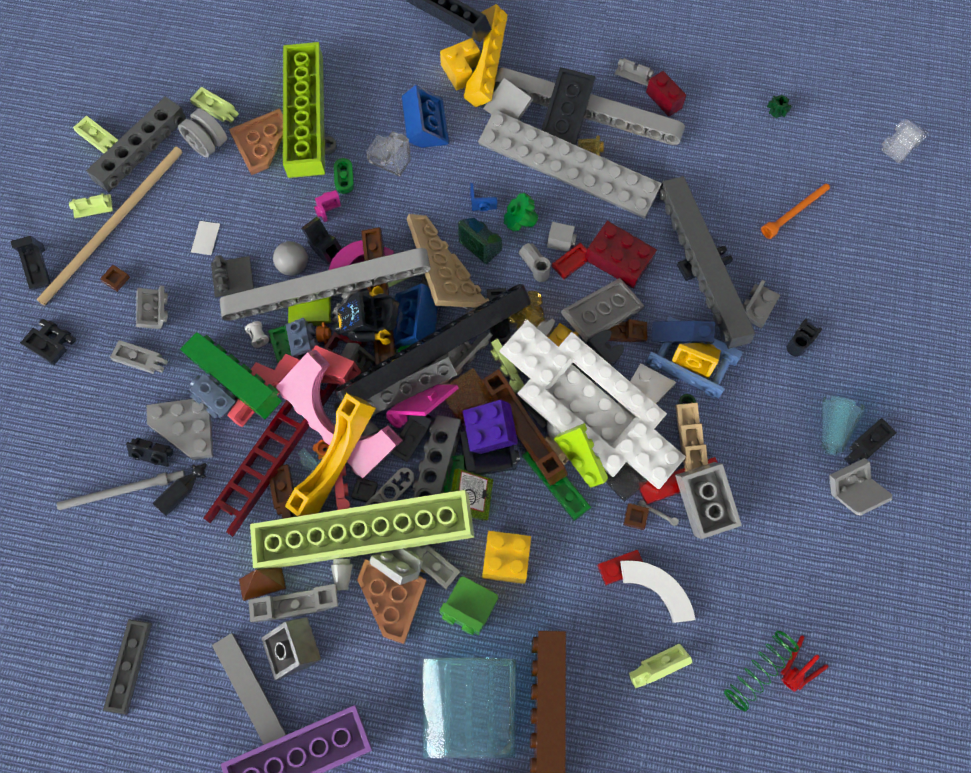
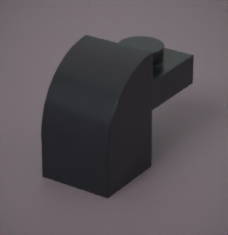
[301,217,342,264]

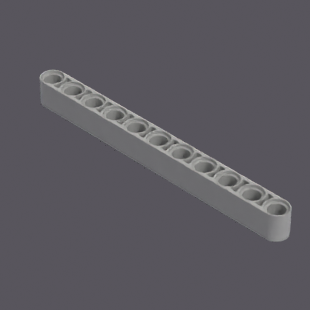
[494,67,685,146]
[219,248,431,321]

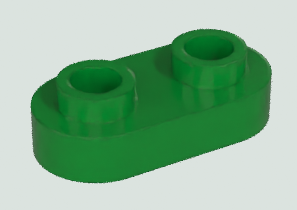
[334,158,354,194]

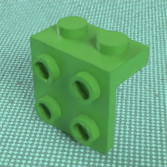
[439,577,498,636]

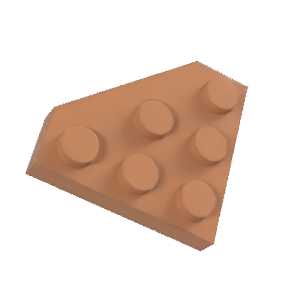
[229,108,283,175]
[357,559,427,645]

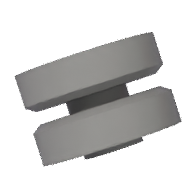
[178,108,227,157]

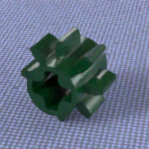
[767,95,791,118]

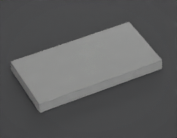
[561,278,645,342]

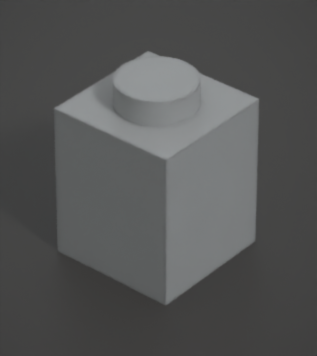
[547,222,577,252]

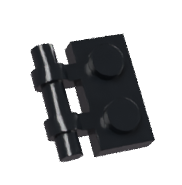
[20,319,76,365]

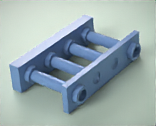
[646,317,743,399]

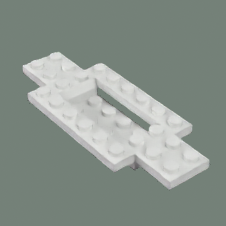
[499,320,686,489]

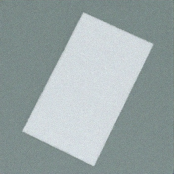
[191,221,220,255]

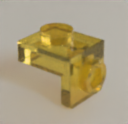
[578,135,604,156]

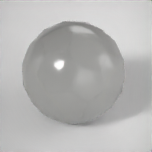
[273,241,308,276]

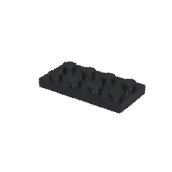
[541,67,596,145]

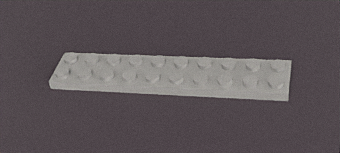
[478,110,662,219]

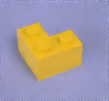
[440,38,480,91]

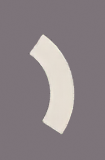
[620,561,696,623]

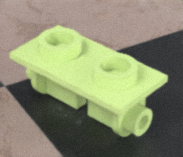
[69,193,113,219]

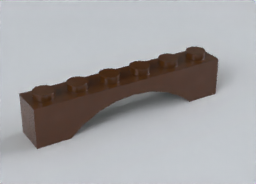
[482,369,568,486]

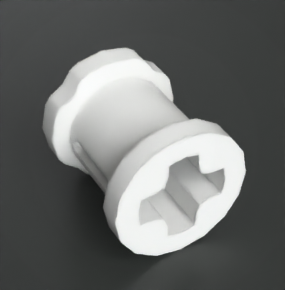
[245,321,269,348]

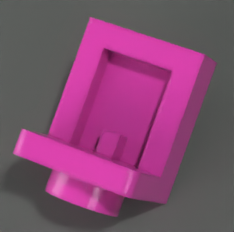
[314,190,341,222]

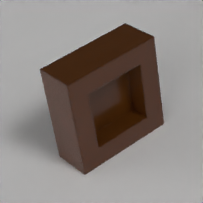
[100,265,130,292]
[623,503,649,530]

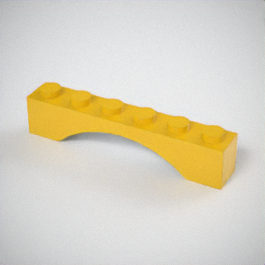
[464,4,508,107]
[285,393,376,516]

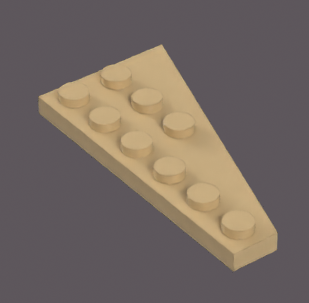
[407,214,489,308]

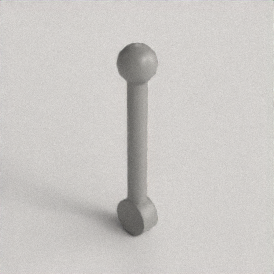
[638,500,679,526]

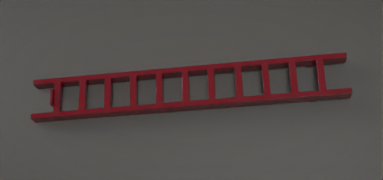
[203,332,367,537]

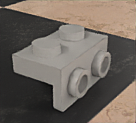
[136,285,168,329]

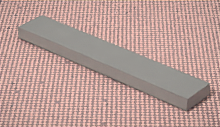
[212,633,287,745]

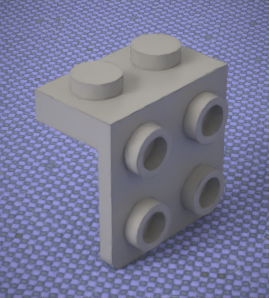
[829,458,892,516]

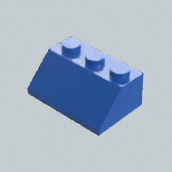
[402,85,449,148]
[394,283,438,349]

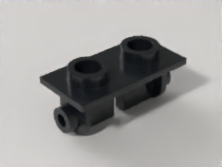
[126,438,173,467]

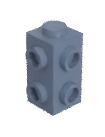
[286,317,319,360]
[190,374,236,419]

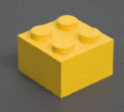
[482,531,531,584]

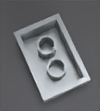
[675,462,742,539]

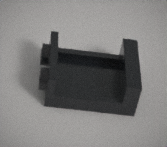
[460,431,520,476]

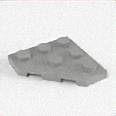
[147,399,213,460]

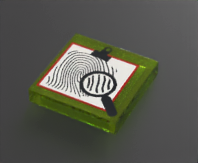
[451,468,493,521]

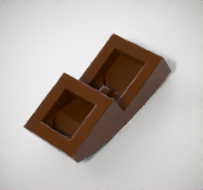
[608,319,647,342]

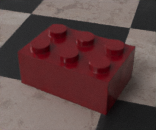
[585,220,657,289]

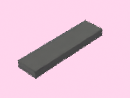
[103,619,152,715]

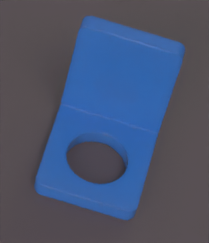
[470,183,497,211]

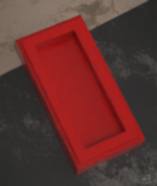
[551,242,587,279]

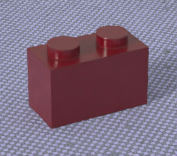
[646,71,686,117]

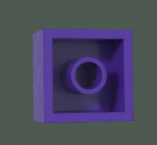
[463,400,518,454]

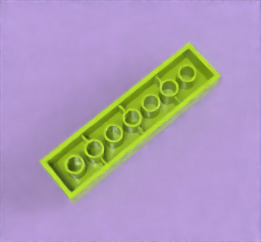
[283,42,325,178]

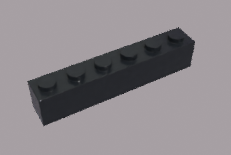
[406,0,492,42]

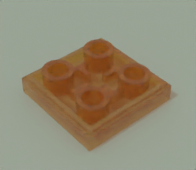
[445,368,494,424]

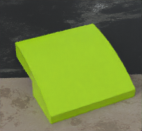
[288,296,331,326]

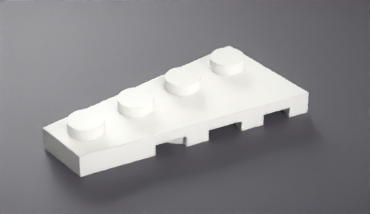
[618,363,676,418]

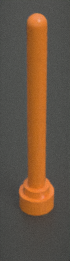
[761,183,830,239]

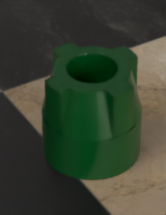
[677,394,696,405]

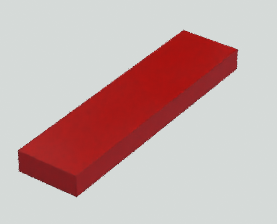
[638,457,718,505]

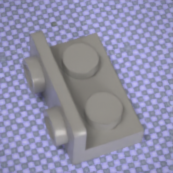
[743,280,780,329]
[369,548,423,585]

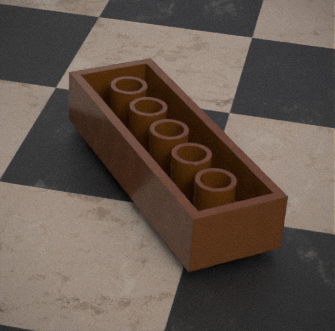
[530,630,566,773]

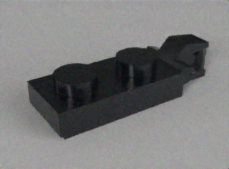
[844,418,897,465]

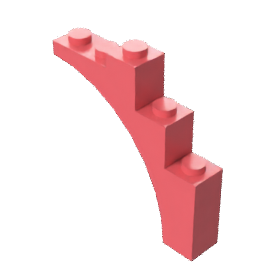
[227,345,361,427]

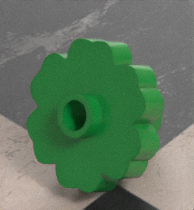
[504,193,538,231]

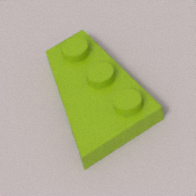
[554,423,608,488]

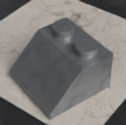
[261,617,321,680]

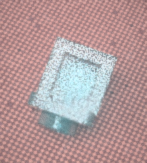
[297,448,323,471]

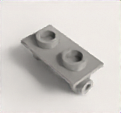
[615,58,654,86]

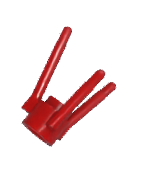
[781,635,828,692]

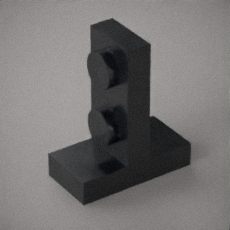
[10,236,51,290]
[391,414,435,463]

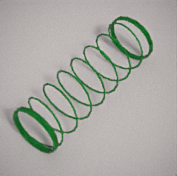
[724,630,799,712]

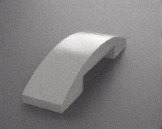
[249,584,338,622]

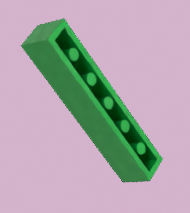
[180,332,282,420]

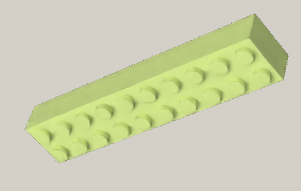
[250,490,474,569]

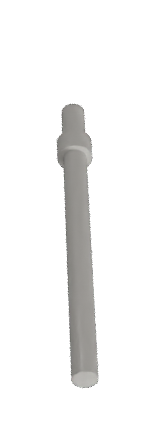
[57,470,186,510]

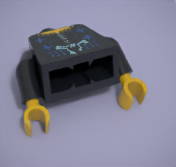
[334,286,391,345]

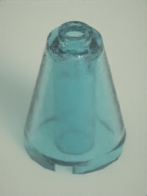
[822,396,865,456]

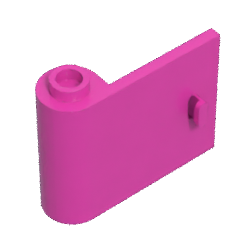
[386,384,459,428]

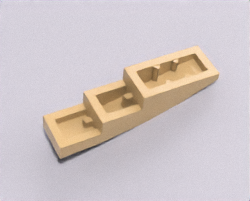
[675,403,708,472]

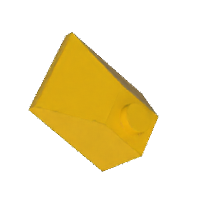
[671,343,721,379]

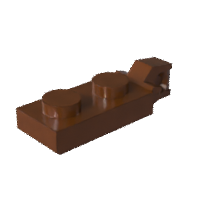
[267,464,294,519]

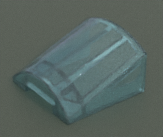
[423,658,516,758]

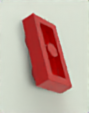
[597,550,643,586]

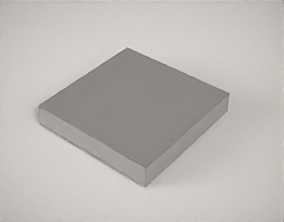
[483,78,533,120]

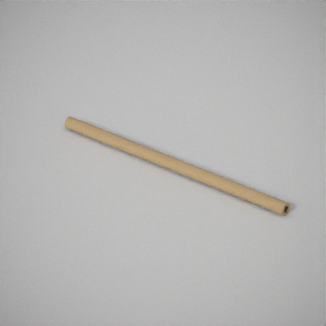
[36,146,183,306]

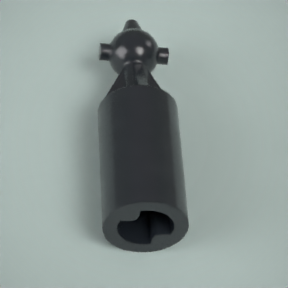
[152,463,207,516]

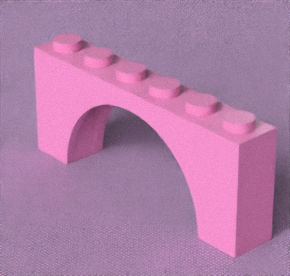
[276,350,403,478]

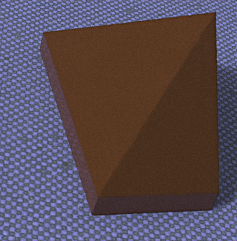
[239,568,287,601]

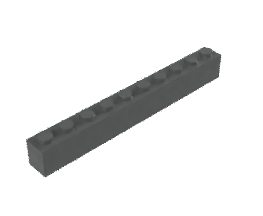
[659,176,755,349]

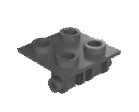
[211,255,254,298]

